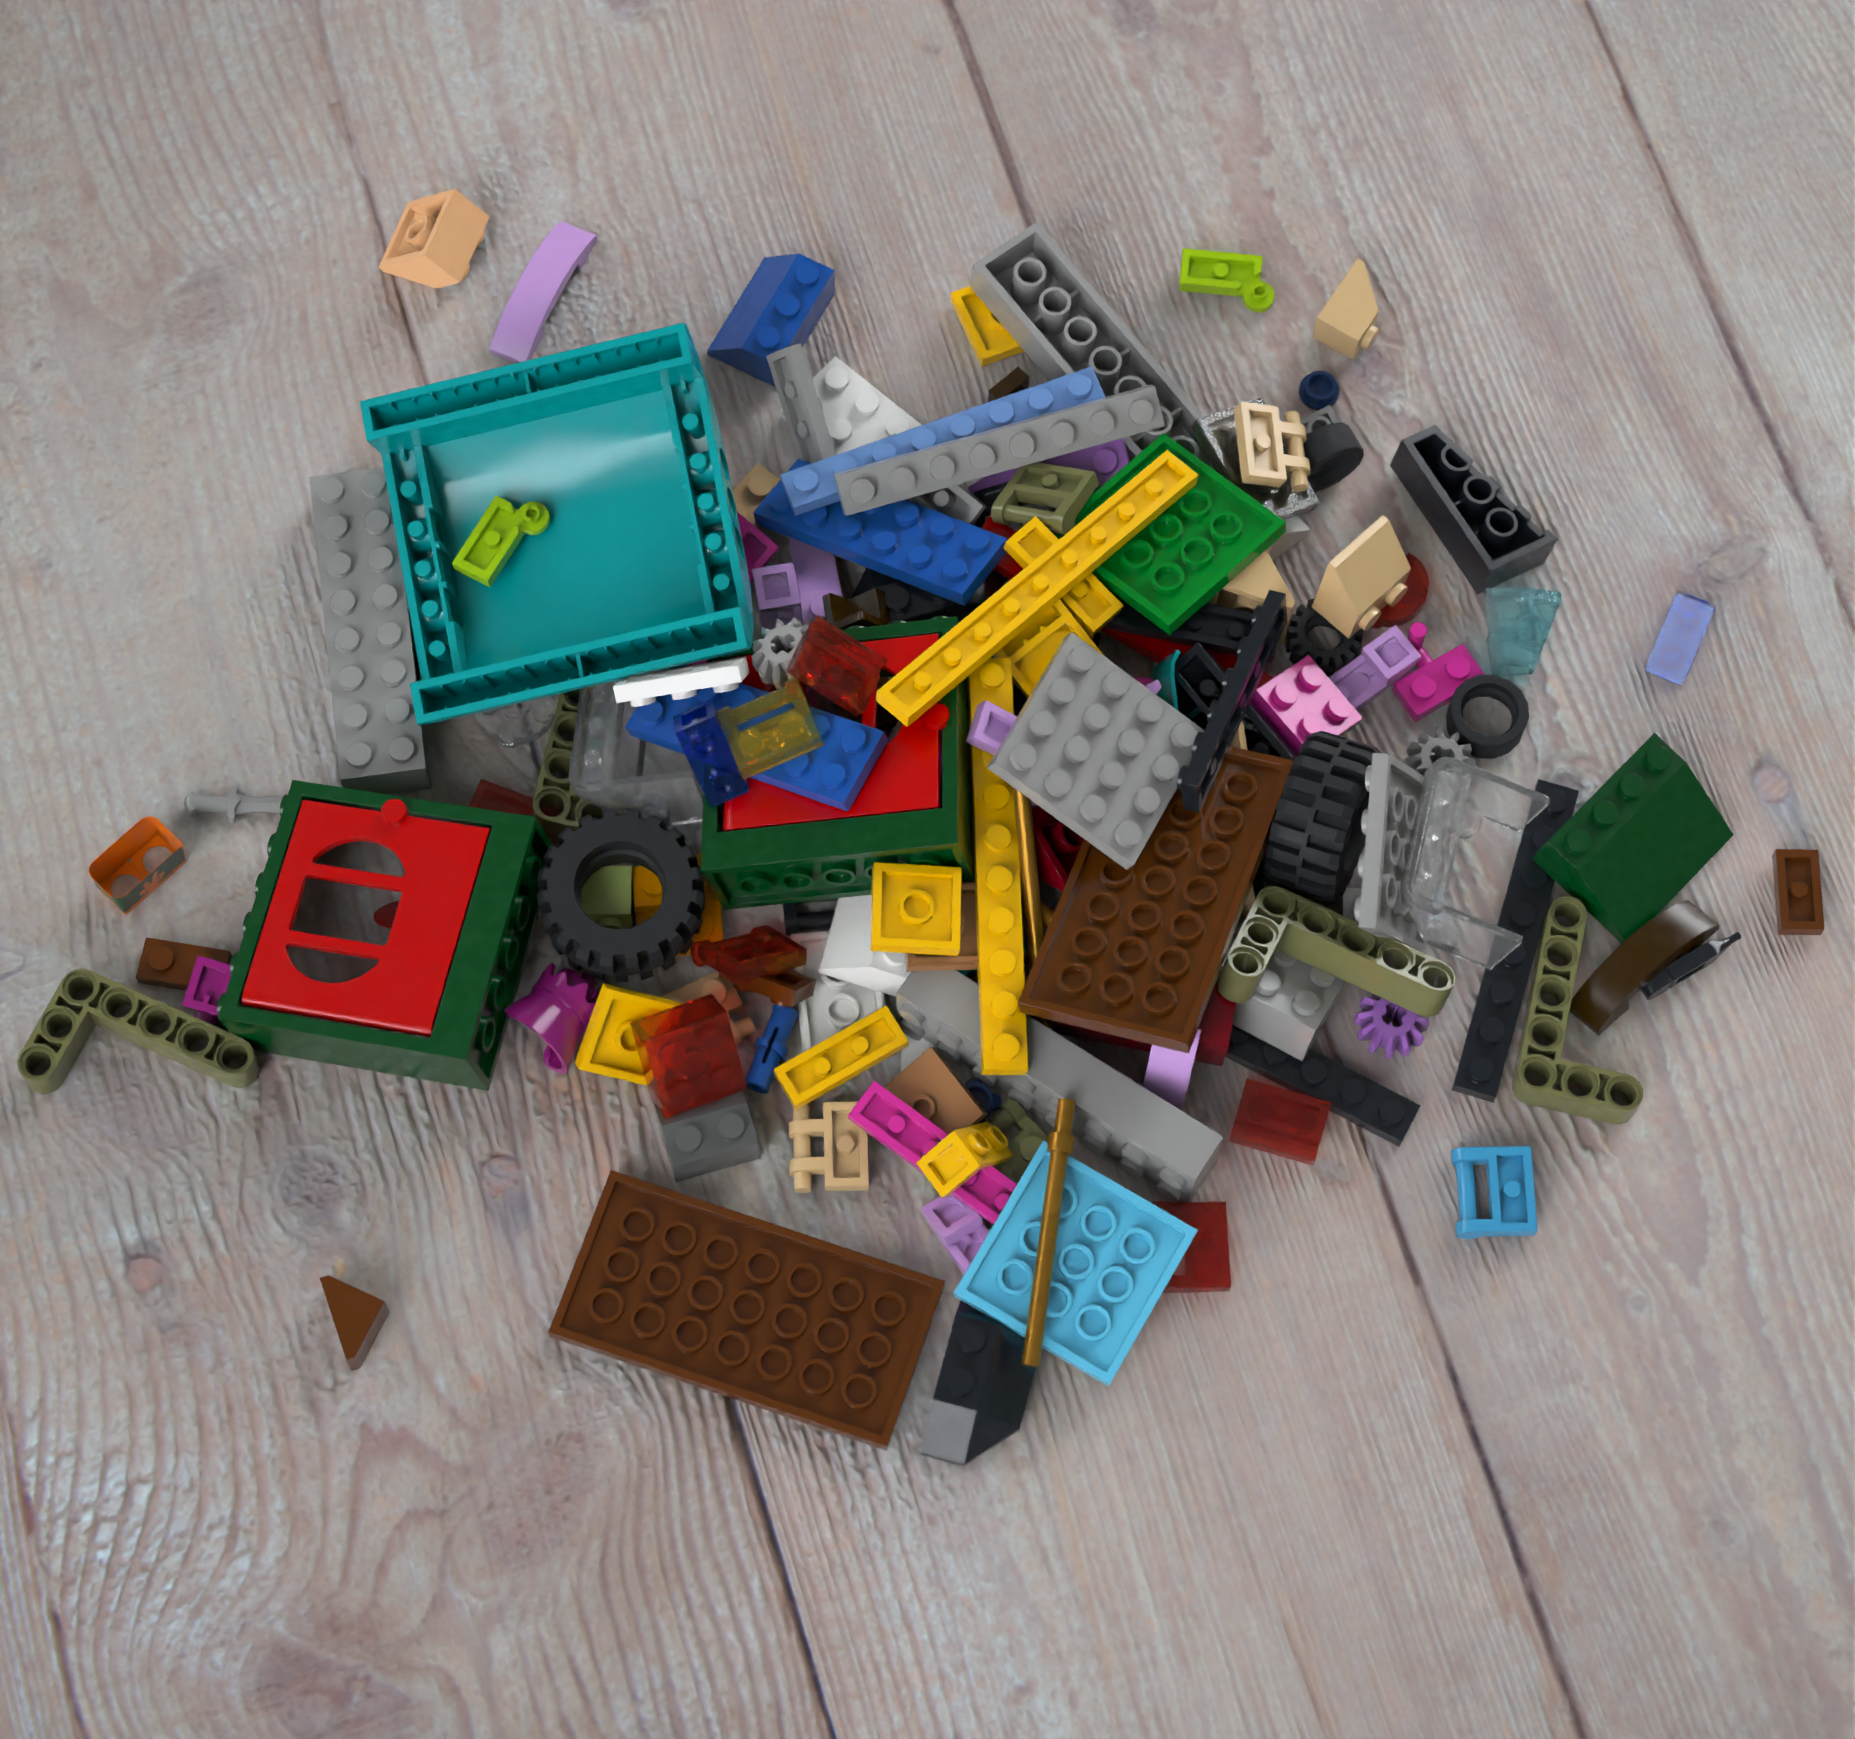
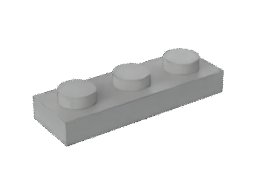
[766,343,836,463]

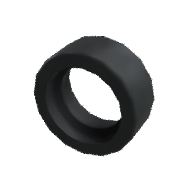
[1285,422,1364,494]
[1446,675,1529,759]

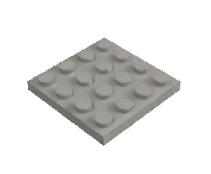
[987,632,1205,870]
[1354,753,1439,953]

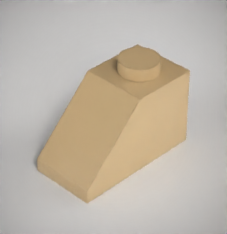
[1313,258,1380,360]

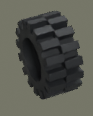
[1285,598,1363,678]

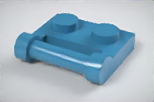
[1451,1146,1538,1239]

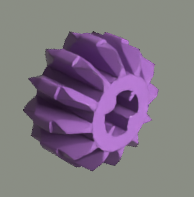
[1354,993,1429,1060]

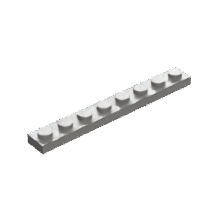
[833,384,1165,516]

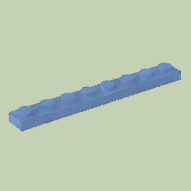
[780,366,1105,516]

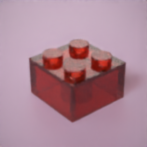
[630,994,747,1118]

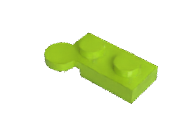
[1179,248,1275,313]
[452,496,550,587]

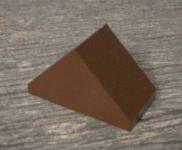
[320,1275,390,1371]

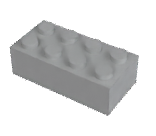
[1216,916,1346,1061]

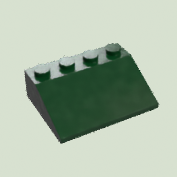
[1532,732,1734,944]

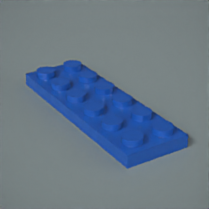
[753,458,1007,606]
[625,665,888,812]

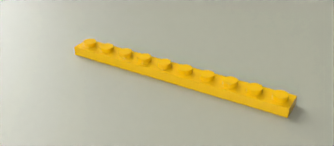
[876,450,1198,727]
[967,658,1028,1075]

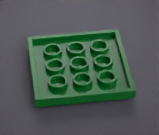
[1050,433,1286,635]

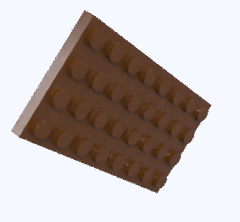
[1018,746,1294,1054]
[548,1170,945,1451]

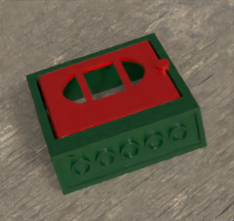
[701,616,975,910]
[217,780,553,1091]

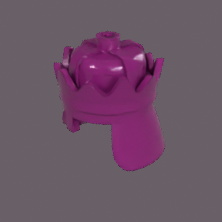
[504,962,599,1074]

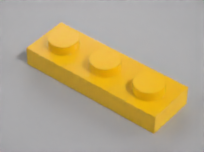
[1003,516,1124,637]
[773,1005,909,1110]

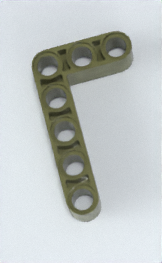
[531,684,652,841]
[1217,886,1456,1017]
[1512,896,1643,1124]
[17,968,260,1095]

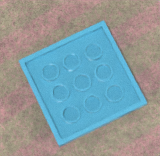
[953,1141,1198,1387]

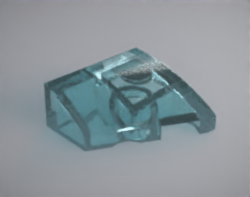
[1483,587,1561,677]

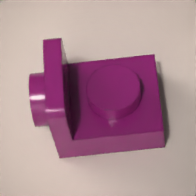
[182,956,231,1026]

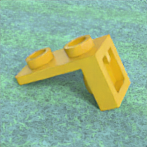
[916,1122,1013,1198]

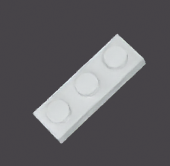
[613,656,749,707]

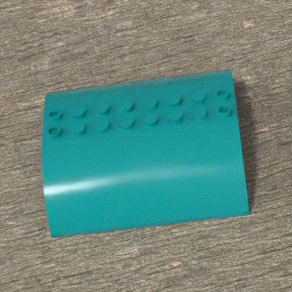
[360,323,754,726]

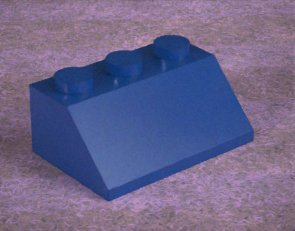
[707,253,835,387]

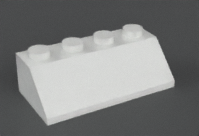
[818,895,911,997]

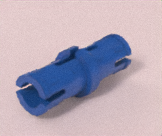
[743,1004,799,1094]

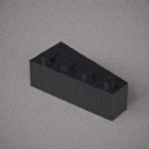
[1390,425,1558,595]

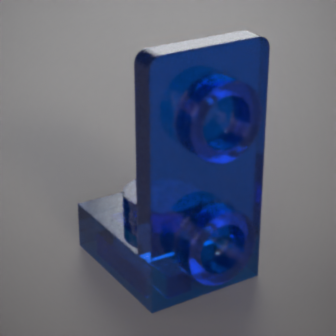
[1645,589,1716,684]
[673,700,749,807]

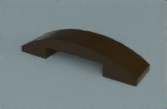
[1569,899,1719,1036]

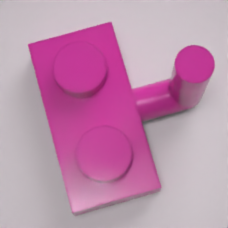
[1392,622,1485,722]

